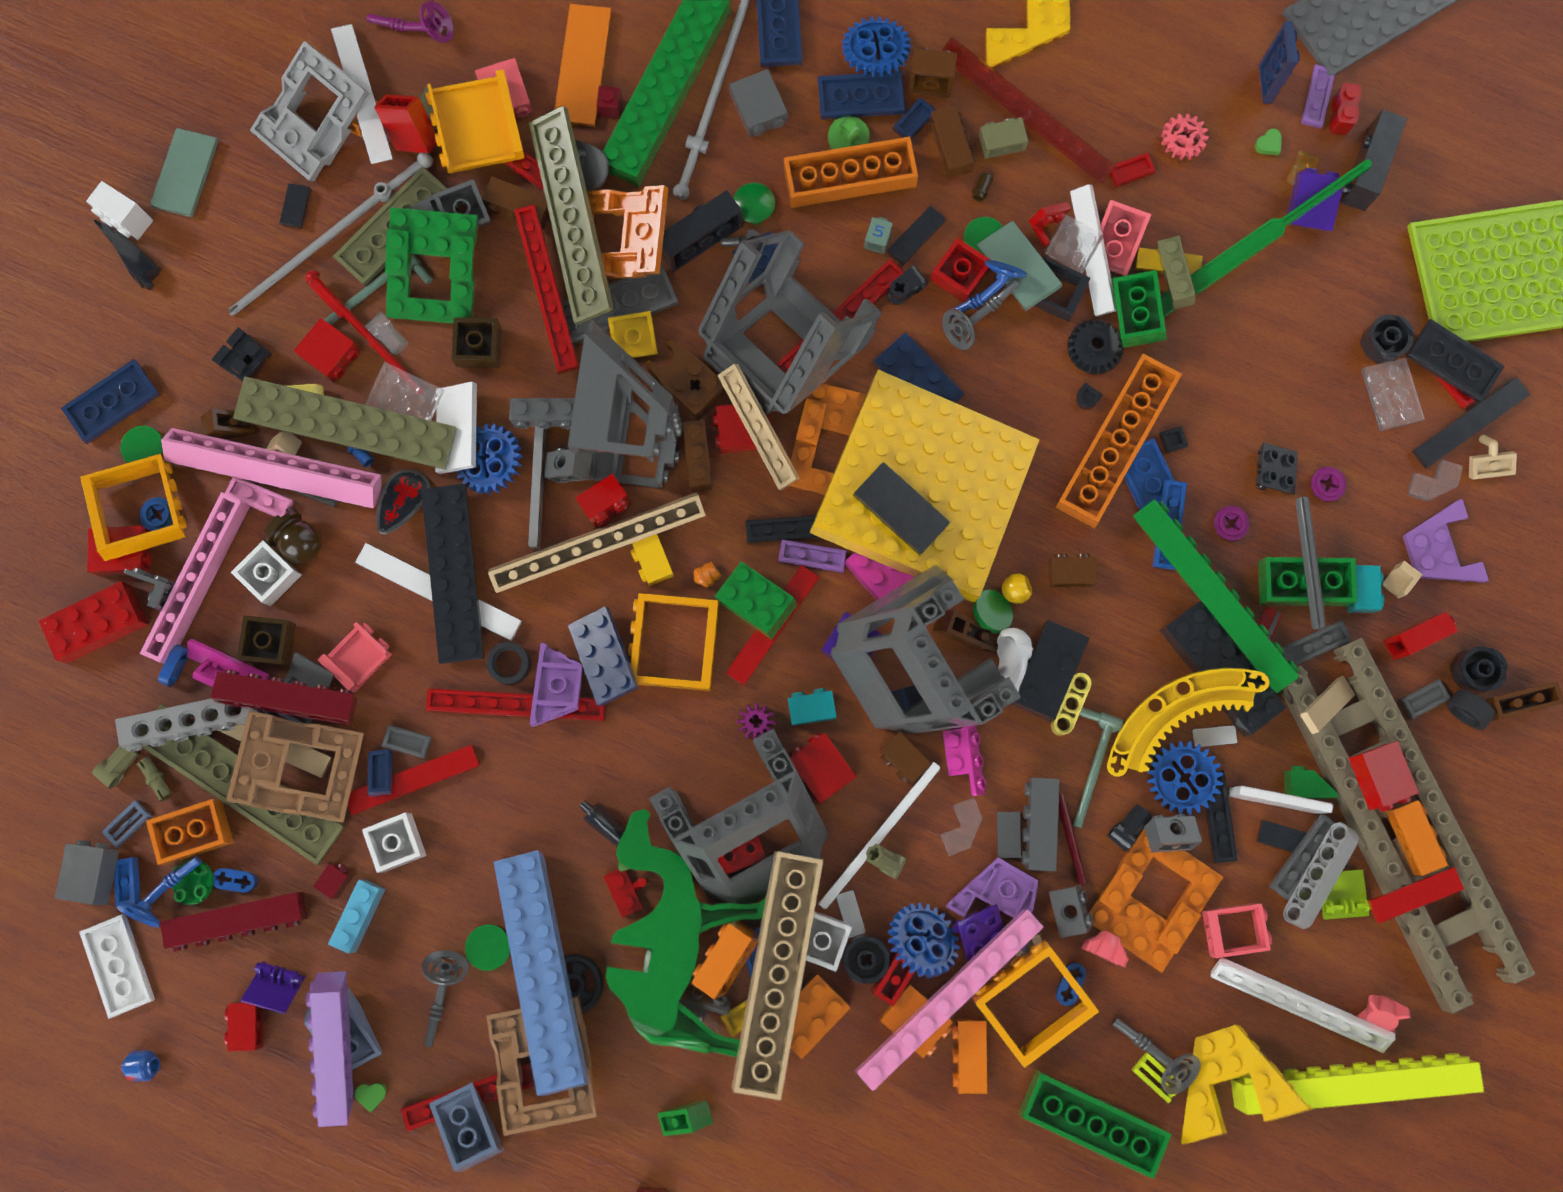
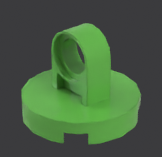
[828,116,870,150]

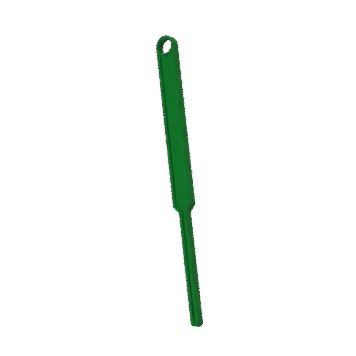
[1161,159,1372,318]

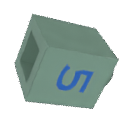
[864,217,893,254]

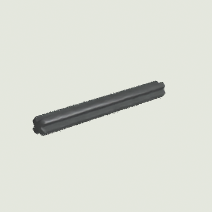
[1296,497,1326,629]

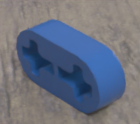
[158,644,188,687]
[213,868,258,892]
[1055,962,1086,1006]

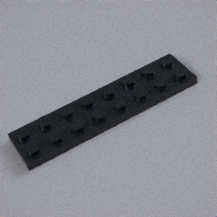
[421,483,485,664]

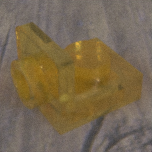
[1286,151,1319,185]

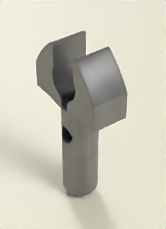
[721,230,761,247]

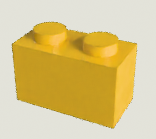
[630,534,674,587]

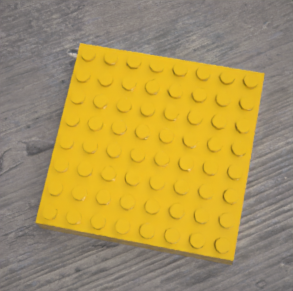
[809,370,1040,603]

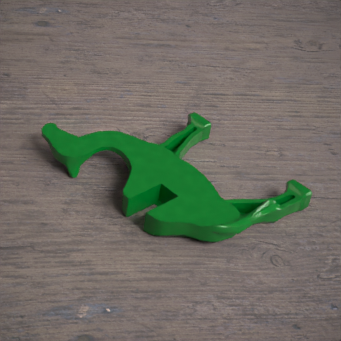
[606,809,766,1057]

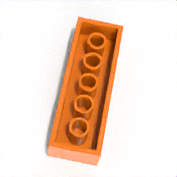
[784,137,918,208]

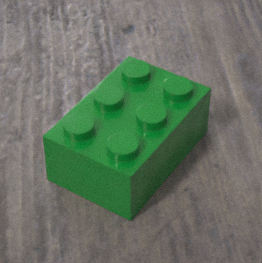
[1113,270,1167,348]
[714,561,798,640]

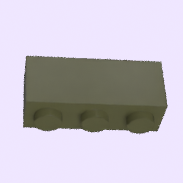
[1157,236,1196,310]

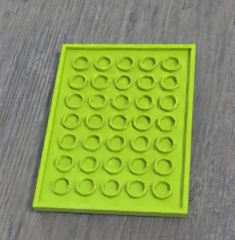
[1407,200,1563,342]

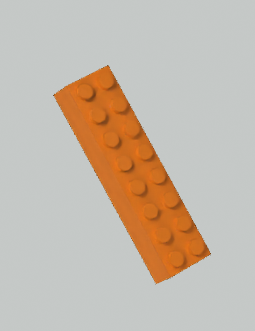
[1056,354,1182,529]

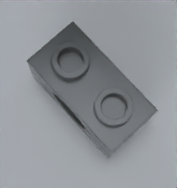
[543,448,592,483]
[1144,814,1202,853]
[1049,885,1093,938]

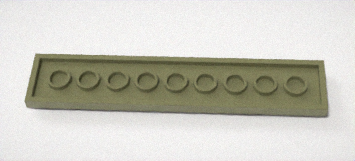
[529,106,614,325]
[233,376,457,470]
[140,704,345,865]

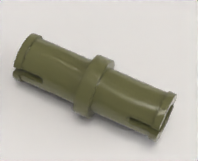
[137,757,173,802]

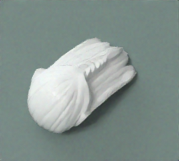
[997,628,1033,692]

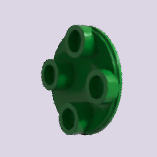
[733,183,775,225]
[173,859,213,905]

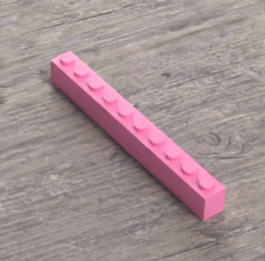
[161,428,382,508]
[854,909,1043,1091]

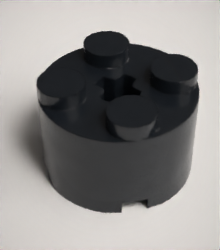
[1360,314,1414,365]
[1450,646,1508,694]
[842,935,890,984]

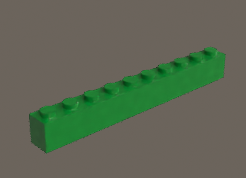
[1133,499,1300,694]

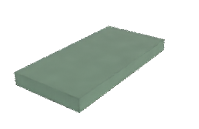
[150,128,219,218]
[977,221,1062,311]

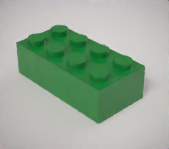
[1258,557,1357,606]

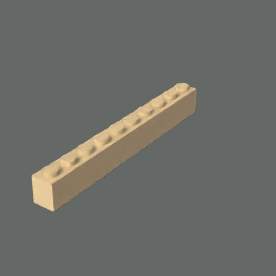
[488,492,706,593]

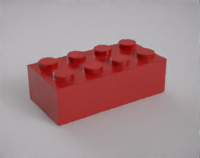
[38,581,149,664]

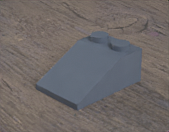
[304,987,382,1070]
[429,1083,504,1172]

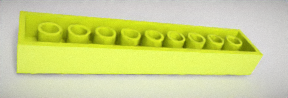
[1231,1053,1484,1115]

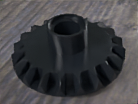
[1067,319,1124,374]

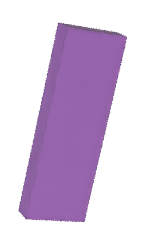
[1300,64,1335,129]
[778,540,847,573]

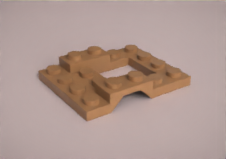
[226,711,364,823]
[487,997,598,1136]

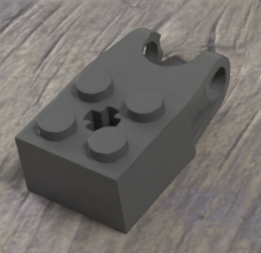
[409,179,491,228]

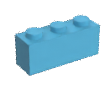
[328,879,386,954]

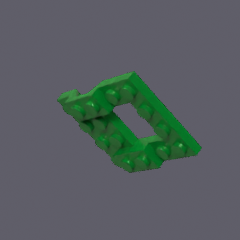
[385,208,478,323]

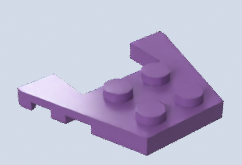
[1402,499,1489,583]
[945,858,1038,952]

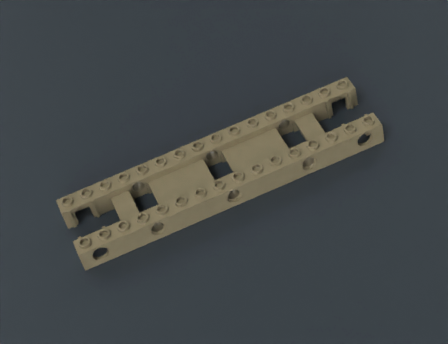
[1280,638,1535,1013]

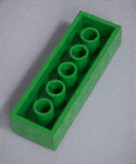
[1018,1070,1172,1179]

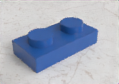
[114,857,141,907]

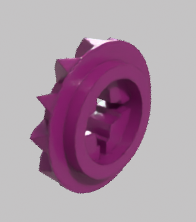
[1310,467,1346,502]
[1214,506,1249,541]

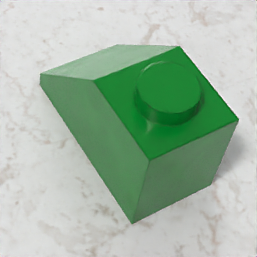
[1284,766,1338,799]
[657,1100,713,1136]

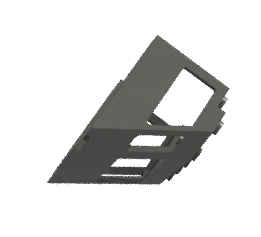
[698,230,882,415]
[568,320,682,489]
[831,565,1021,734]
[649,729,829,905]

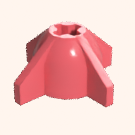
[1081,931,1128,968]
[1357,995,1410,1033]

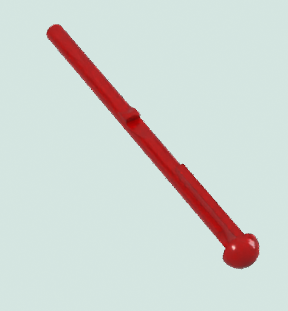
[305,270,427,398]

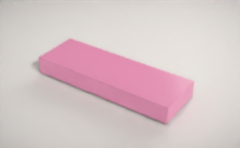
[225,477,295,517]

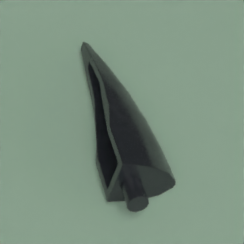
[93,220,161,290]
[579,800,655,873]

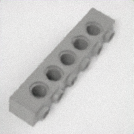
[115,699,262,752]

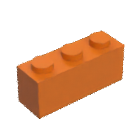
[1385,800,1448,876]
[952,1019,987,1094]

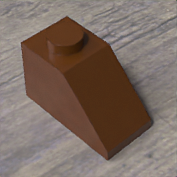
[200,409,255,439]

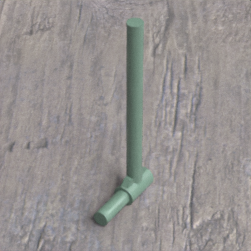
[324,254,433,325]
[1073,707,1123,828]

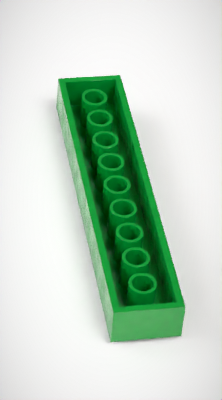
[603,0,731,187]

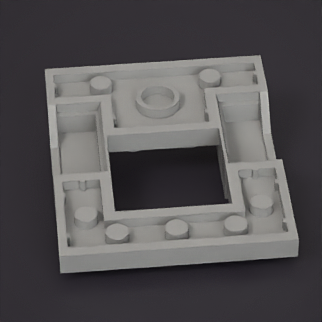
[250,41,369,182]

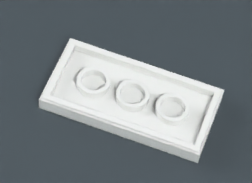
[435,382,477,474]
[1228,786,1333,814]
[79,914,155,1019]

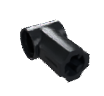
[1107,804,1152,851]

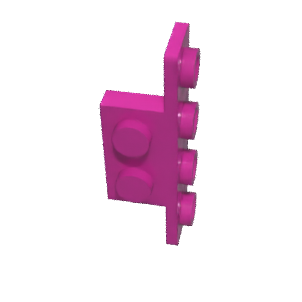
[187,639,269,687]
[943,725,986,796]

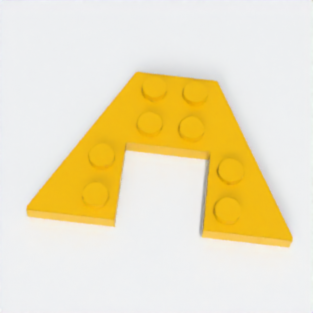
[986,0,1070,71]
[1181,1025,1312,1144]

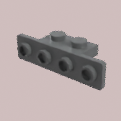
[679,986,732,1022]

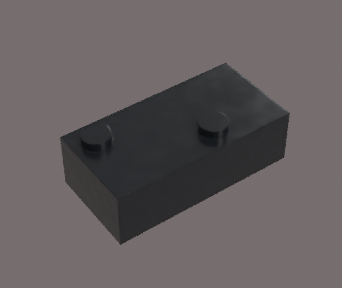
[1341,109,1407,211]
[661,190,743,273]
[1011,620,1089,722]

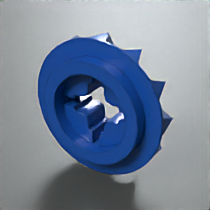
[140,497,173,531]

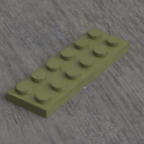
[333,167,447,287]

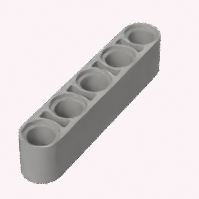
[1283,822,1359,929]

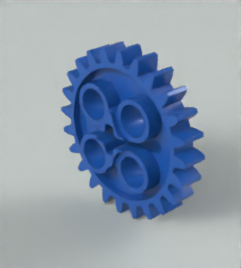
[842,16,911,77]
[456,423,523,495]
[1148,741,1223,815]
[888,902,960,978]

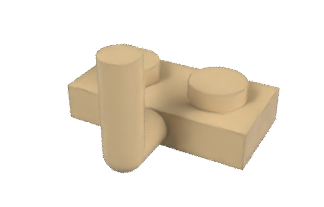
[1469,435,1517,479]

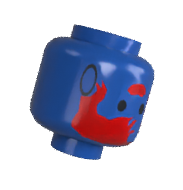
[121,1050,160,1082]

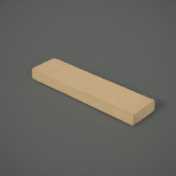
[1300,676,1355,734]

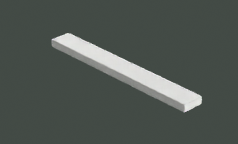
[331,24,392,164]
[355,543,522,641]
[818,762,940,909]
[1210,957,1395,1053]

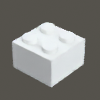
[86,181,153,240]
[231,541,302,607]
[362,813,427,873]
[806,911,852,971]

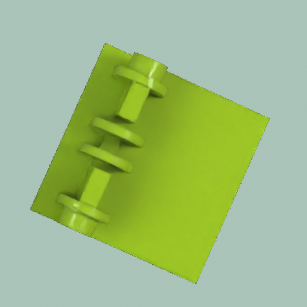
[1319,870,1370,919]

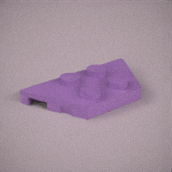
[530,643,583,727]

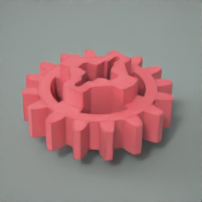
[1161,113,1209,161]

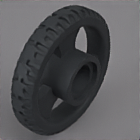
[564,954,604,1014]

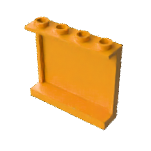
[425,69,524,174]

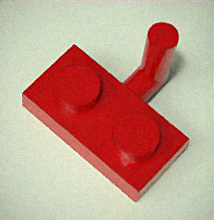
[1029,202,1072,248]
[603,869,648,918]

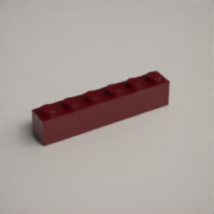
[210,670,358,725]
[160,892,308,952]

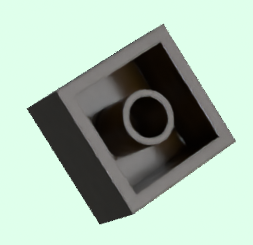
[451,317,502,368]
[236,615,296,667]

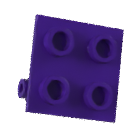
[953,904,1004,962]
[241,961,306,1014]

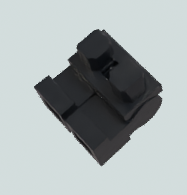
[211,327,272,382]

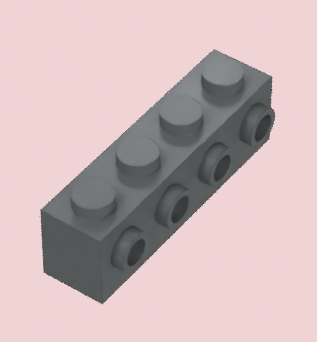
[509,398,575,429]
[1022,777,1059,871]

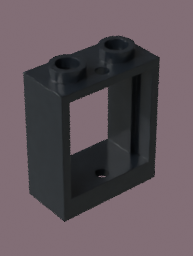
[1034,256,1090,322]

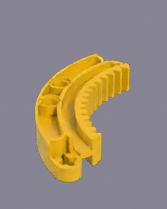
[1107,668,1269,777]

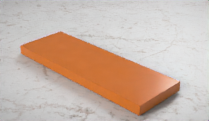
[555,4,612,128]

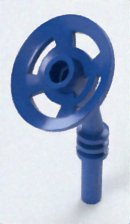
[950,260,1027,319]
[117,856,202,928]

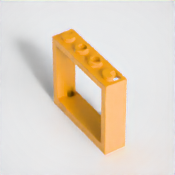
[80,454,187,561]
[628,593,719,691]
[972,940,1099,1068]

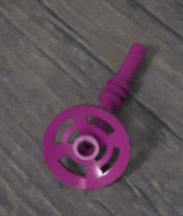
[367,1,454,43]

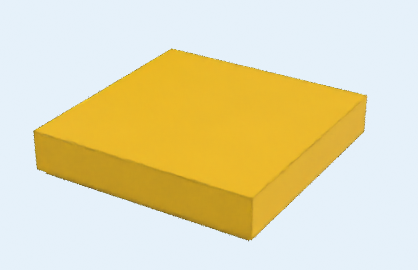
[608,311,658,358]

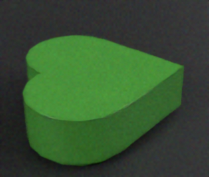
[1255,129,1281,155]
[355,1083,387,1113]

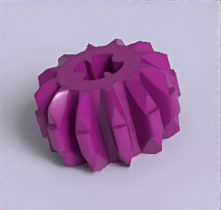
[737,703,775,740]

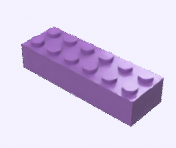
[306,971,354,1127]

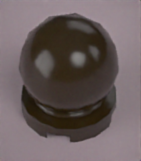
[262,507,322,564]

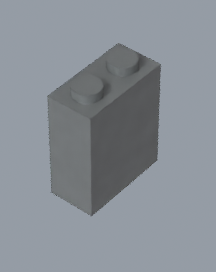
[729,69,788,137]
[55,840,119,905]

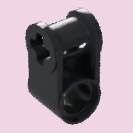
[887,265,929,305]

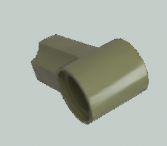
[92,746,140,789]
[865,844,907,880]

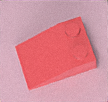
[1101,200,1151,276]

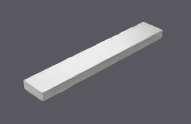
[1070,184,1117,316]

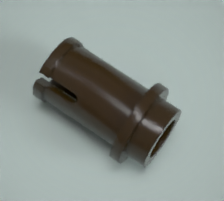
[972,173,994,202]

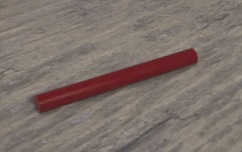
[1058,794,1087,885]

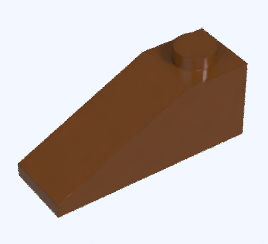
[933,610,1000,655]

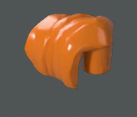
[694,561,722,589]

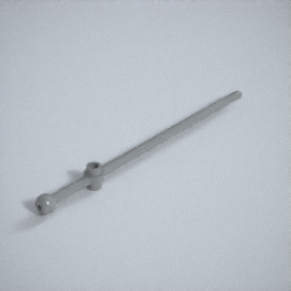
[673,0,750,200]
[228,153,434,316]

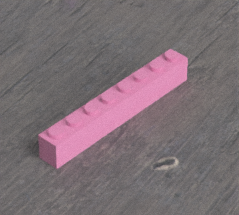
[140,492,250,664]

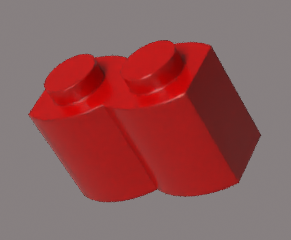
[1330,83,1361,135]

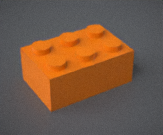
[146,799,234,865]
[692,921,759,999]
[790,973,850,1059]

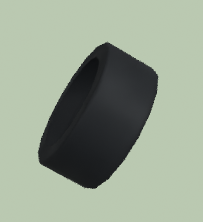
[486,642,531,685]
[1447,690,1495,730]

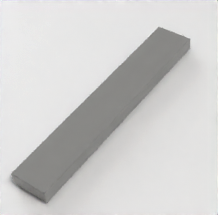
[528,427,547,551]

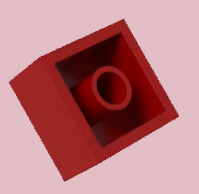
[930,238,990,303]
[575,473,631,528]

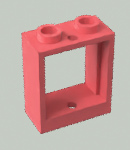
[1202,903,1272,958]

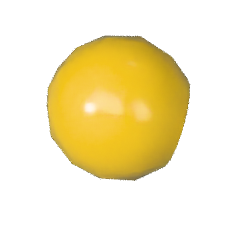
[1001,573,1032,604]

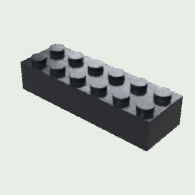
[1160,601,1286,737]

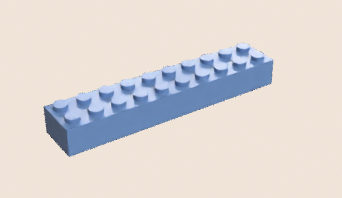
[494,850,589,1096]

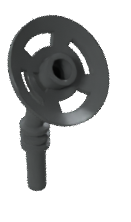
[942,278,1021,350]
[422,950,469,1048]
[1112,1017,1200,1094]

